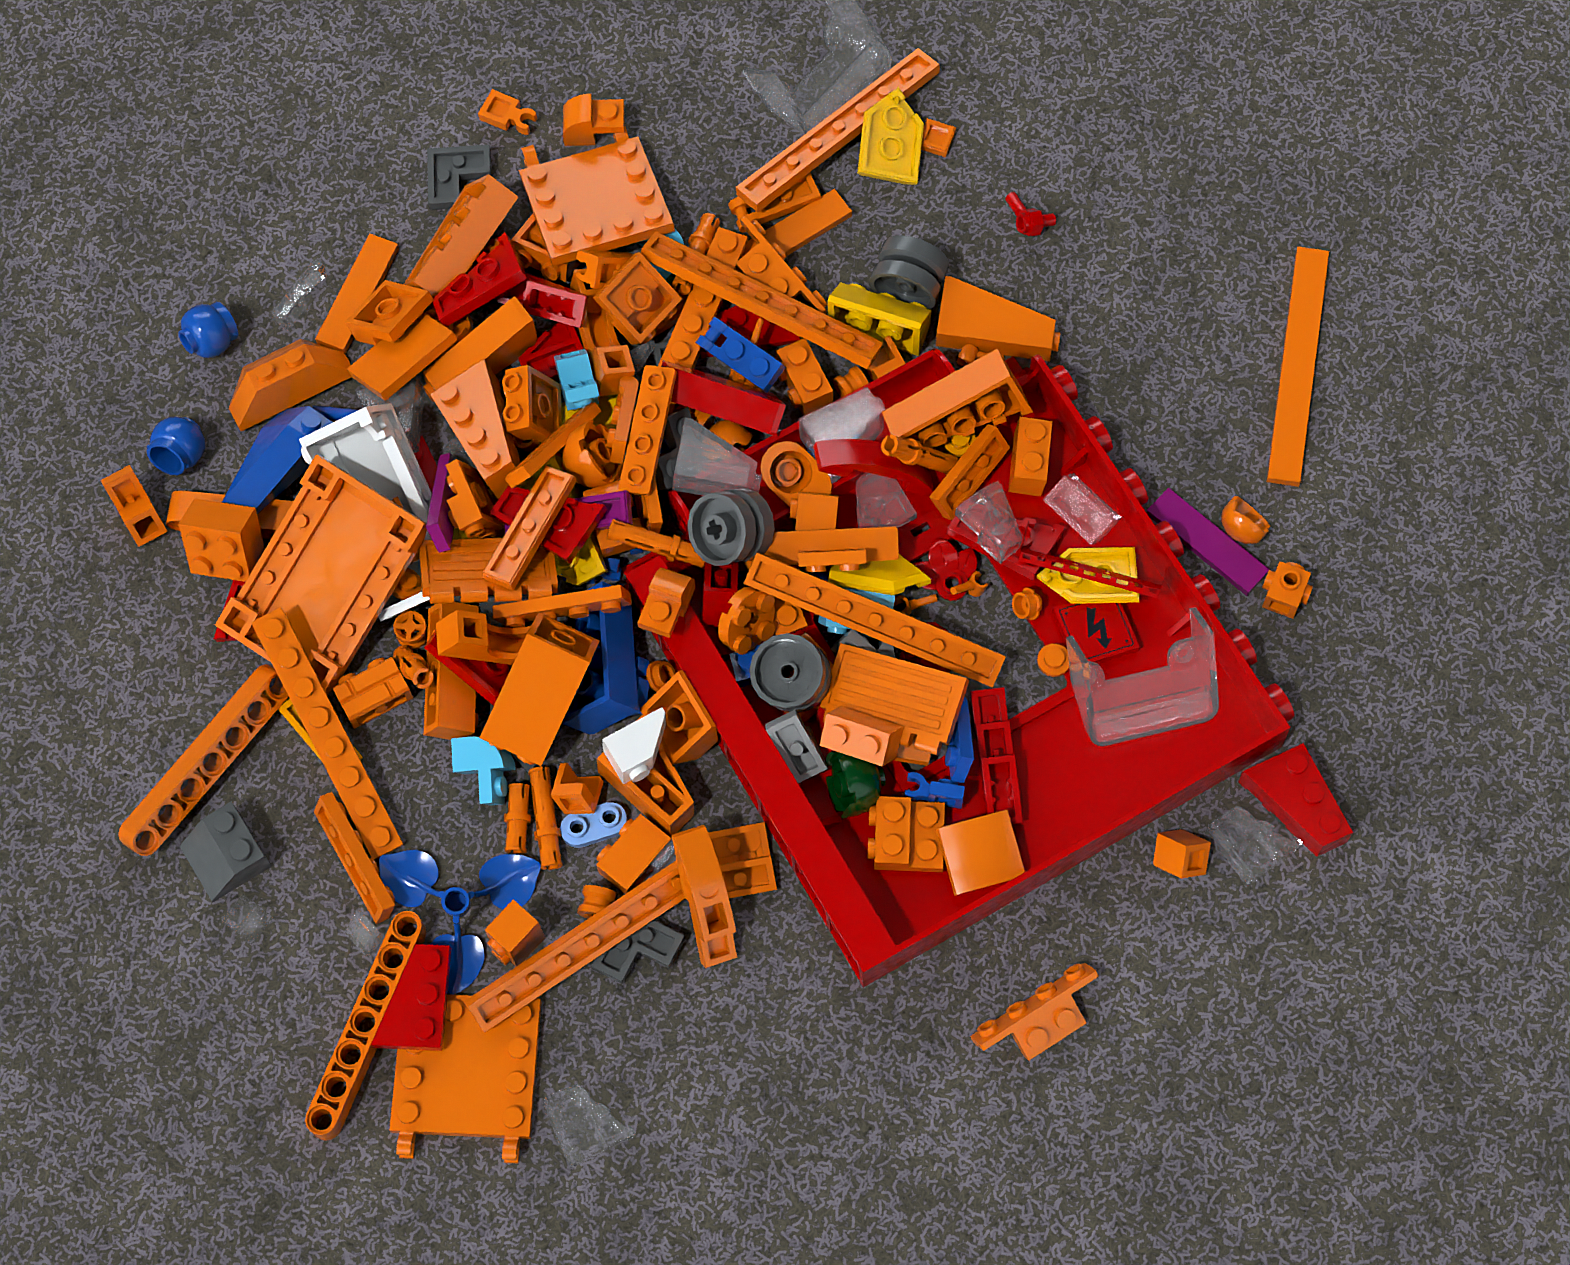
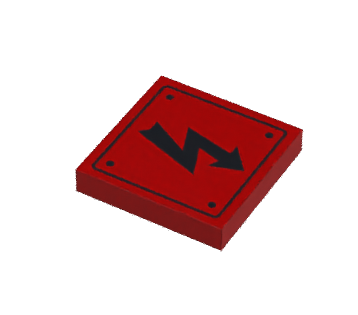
[1052,602,1140,671]

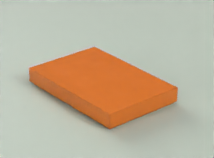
[347,313,458,401]

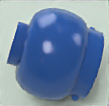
[178,302,238,358]
[147,417,205,475]

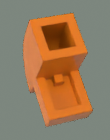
[563,94,625,146]
[101,465,168,547]
[637,567,696,638]

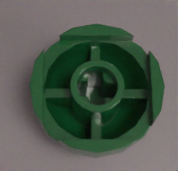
[825,751,886,819]

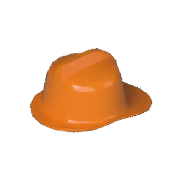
[760,441,832,507]

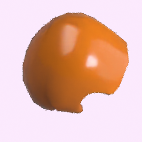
[703,419,753,464]
[1221,496,1270,544]

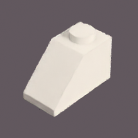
[602,707,666,784]

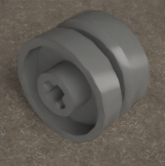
[869,235,949,310]
[687,488,775,566]
[749,633,832,713]

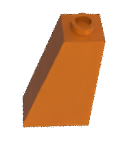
[936,276,1061,362]
[422,296,538,402]

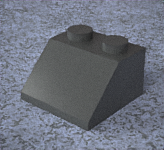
[180,801,272,902]

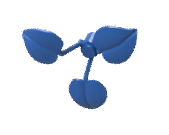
[379,850,541,995]

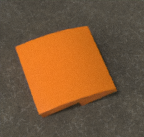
[936,810,1025,896]
[708,822,777,899]

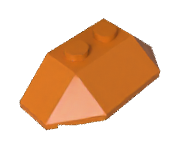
[229,339,351,432]

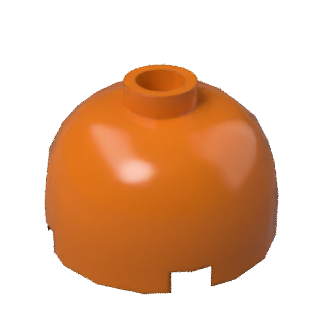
[562,420,624,488]

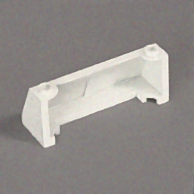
[299,403,432,621]

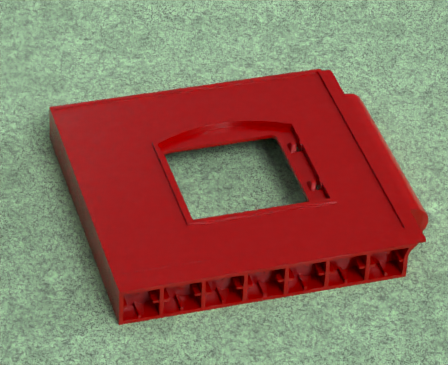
[621,348,1294,988]

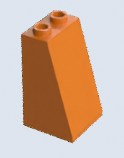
[479,612,600,766]

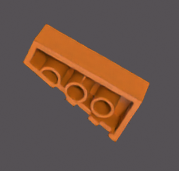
[404,174,518,308]
[881,349,1033,448]

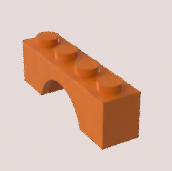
[570,269,635,397]
[436,610,572,665]

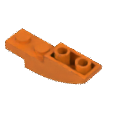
[672,825,737,968]

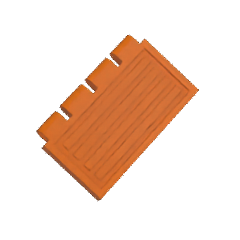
[419,538,558,604]
[820,643,969,756]

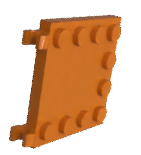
[519,126,675,267]
[389,995,542,1164]

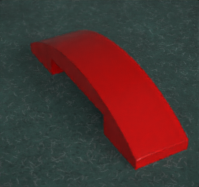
[813,439,934,497]

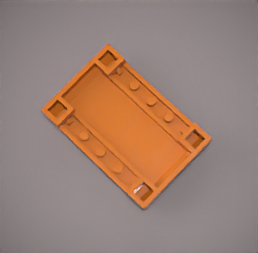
[215,454,427,694]

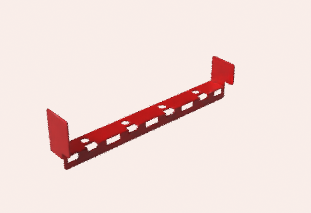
[1019,521,1167,598]

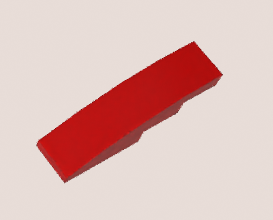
[494,273,588,328]
[970,687,1023,824]

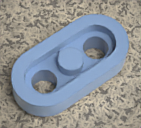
[560,802,627,848]

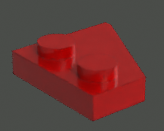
[518,322,583,381]

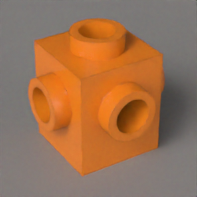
[1262,561,1313,619]

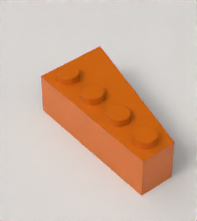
[430,359,526,499]

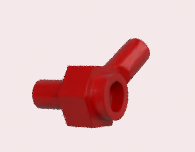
[1005,192,1056,236]

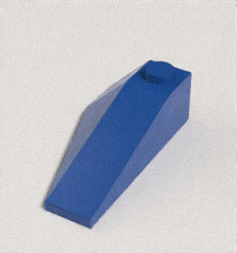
[222,406,333,514]

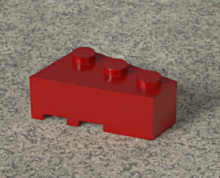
[1238,743,1353,857]

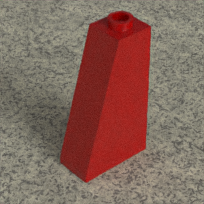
[661,360,786,436]

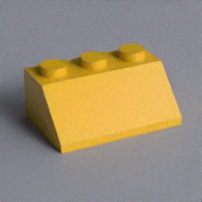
[828,282,932,356]

